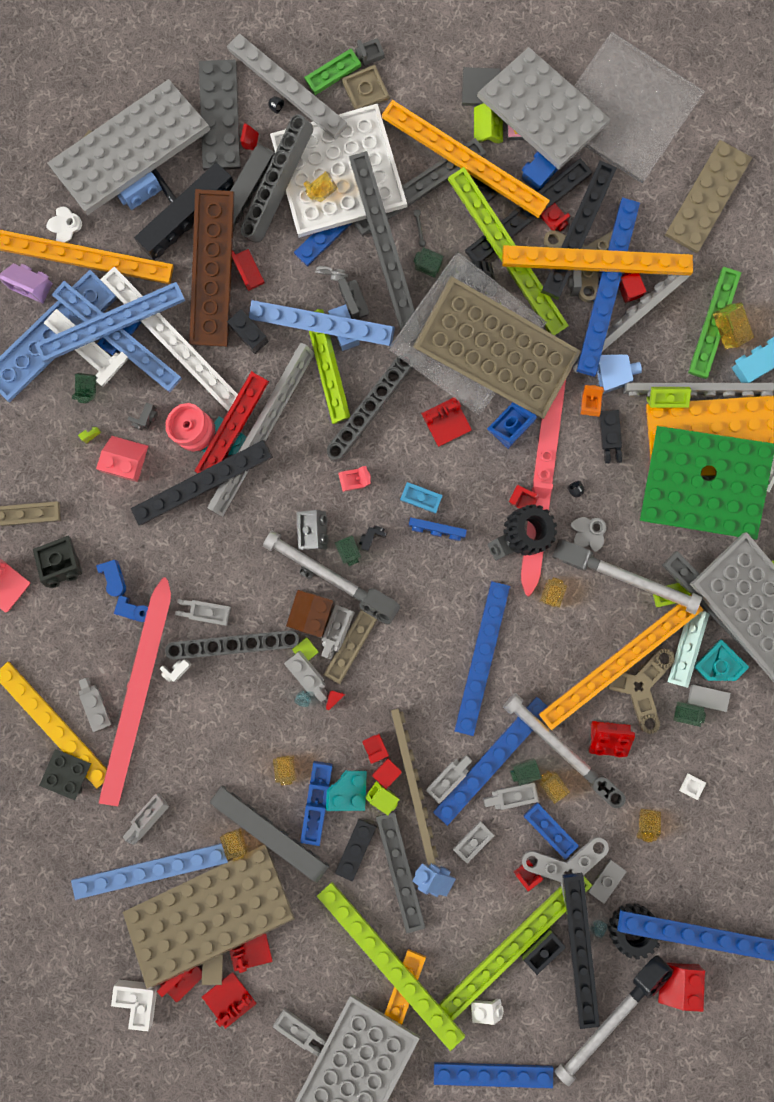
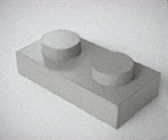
[453,821,494,863]

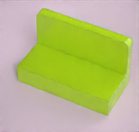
[474,103,503,143]
[647,387,691,408]

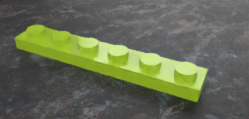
[309,309,350,424]

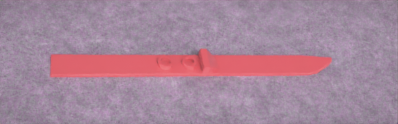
[521,380,566,597]
[98,577,171,807]

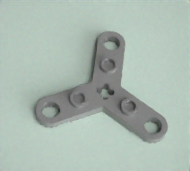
[521,837,609,913]

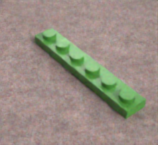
[688,267,741,379]

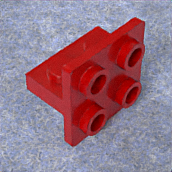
[589,721,635,758]
[157,966,202,1002]

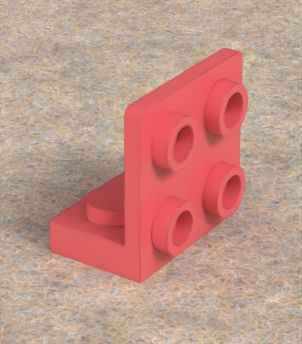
[0,559,31,612]

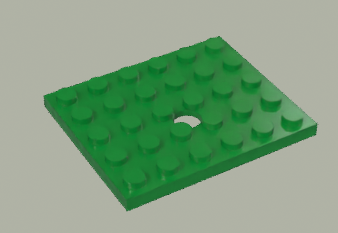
[640,426,774,540]

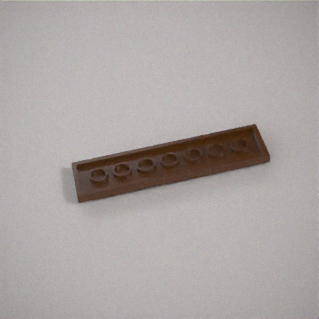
[189,189,235,347]

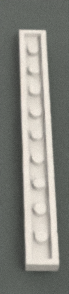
[101,267,238,411]

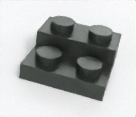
[33,535,82,588]

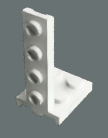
[44,309,128,387]

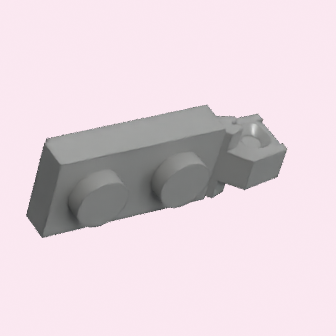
[321,605,355,660]
[284,651,329,702]
[79,678,113,732]
[425,755,472,804]
[483,782,539,810]
[123,793,169,845]

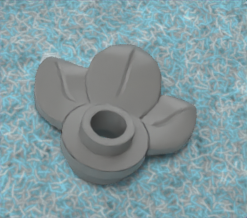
[315,266,348,281]
[570,517,606,552]

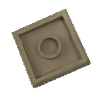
[341,64,390,110]

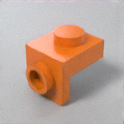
[580,385,604,417]

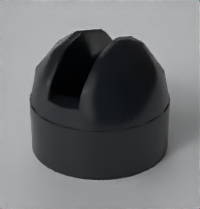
[268,96,284,114]
[567,481,585,498]

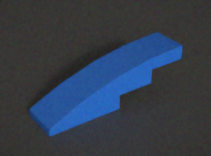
[300,761,333,846]

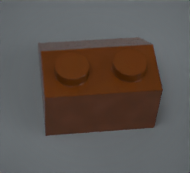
[286,590,334,638]

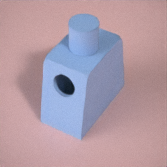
[597,355,642,394]

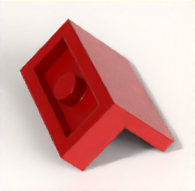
[232,249,265,291]

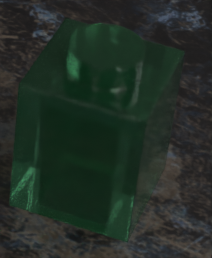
[413,247,444,278]
[335,535,362,567]
[673,702,706,727]
[510,758,542,786]

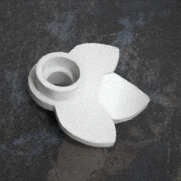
[46,207,82,243]

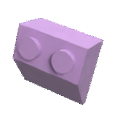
[0,263,52,304]

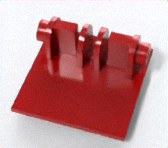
[421,397,472,447]
[230,933,273,973]
[202,972,257,1029]

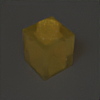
[539,577,567,608]
[273,755,296,785]
[538,771,570,804]
[220,828,248,861]

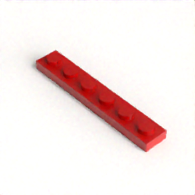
[195,371,269,473]

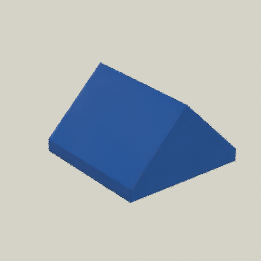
[487,402,537,449]

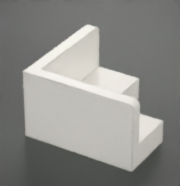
[111,979,158,1031]

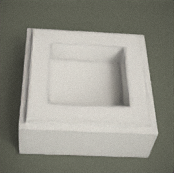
[679,773,706,800]

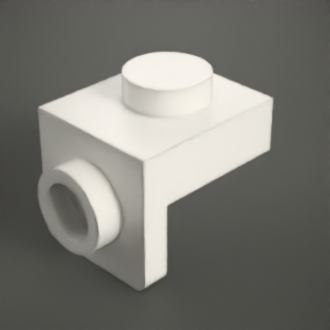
[471,999,504,1025]

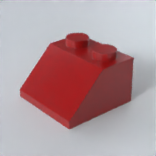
[658,962,705,1012]

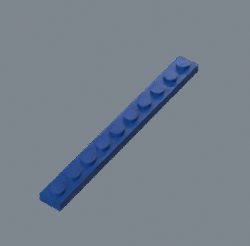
[576,198,640,377]
[617,910,774,961]

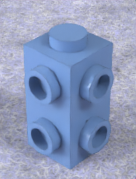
[117,172,162,210]
[413,863,456,897]

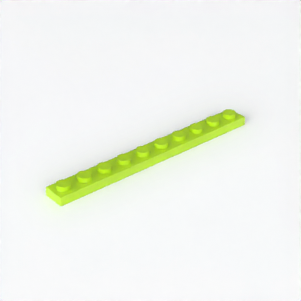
[448,167,569,336]
[439,877,593,1020]
[317,882,465,1051]

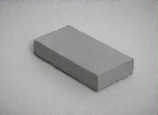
[687,684,731,712]

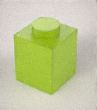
[365,781,400,815]

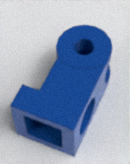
[96,560,126,597]
[114,595,148,622]

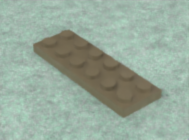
[665,140,752,253]

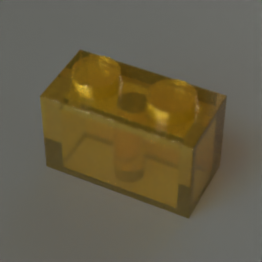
[713,302,754,349]

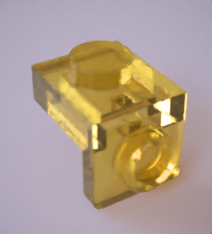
[303,171,338,202]
[637,809,661,842]

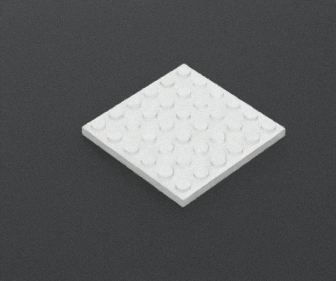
[270,104,407,237]

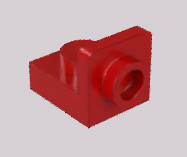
[540,203,571,231]

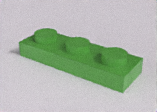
[304,49,361,95]

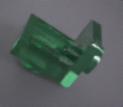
[72,373,96,403]

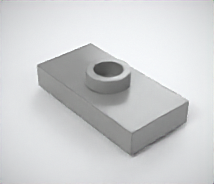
[588,859,627,904]

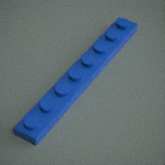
[454,581,510,736]
[433,697,548,826]

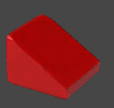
[241,123,259,150]
[326,690,345,710]

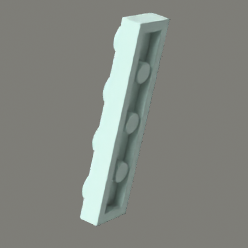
[668,611,710,688]

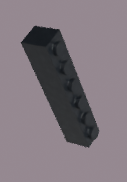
[134,162,234,260]

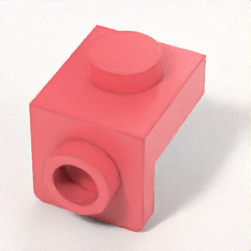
[338,466,371,492]

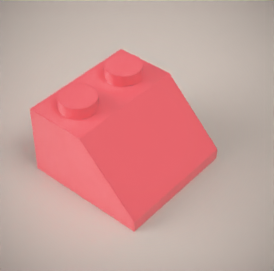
[96,436,148,482]

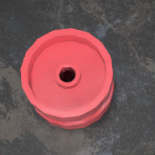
[166,403,215,452]

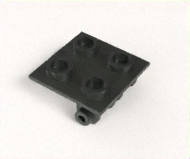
[39,749,91,800]

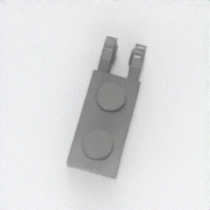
[175,599,231,626]
[272,1008,327,1056]

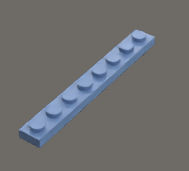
[52,281,182,393]
[35,282,185,363]
[249,300,395,346]
[71,842,229,900]

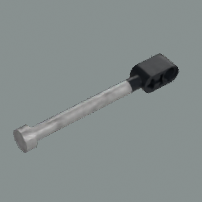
[555,955,673,1086]

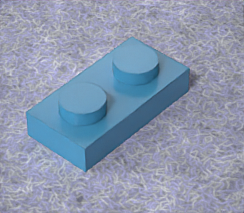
[400,482,443,514]

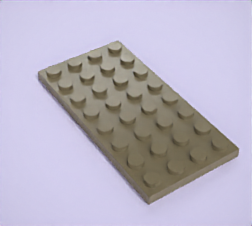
[413,276,581,419]
[123,845,295,989]

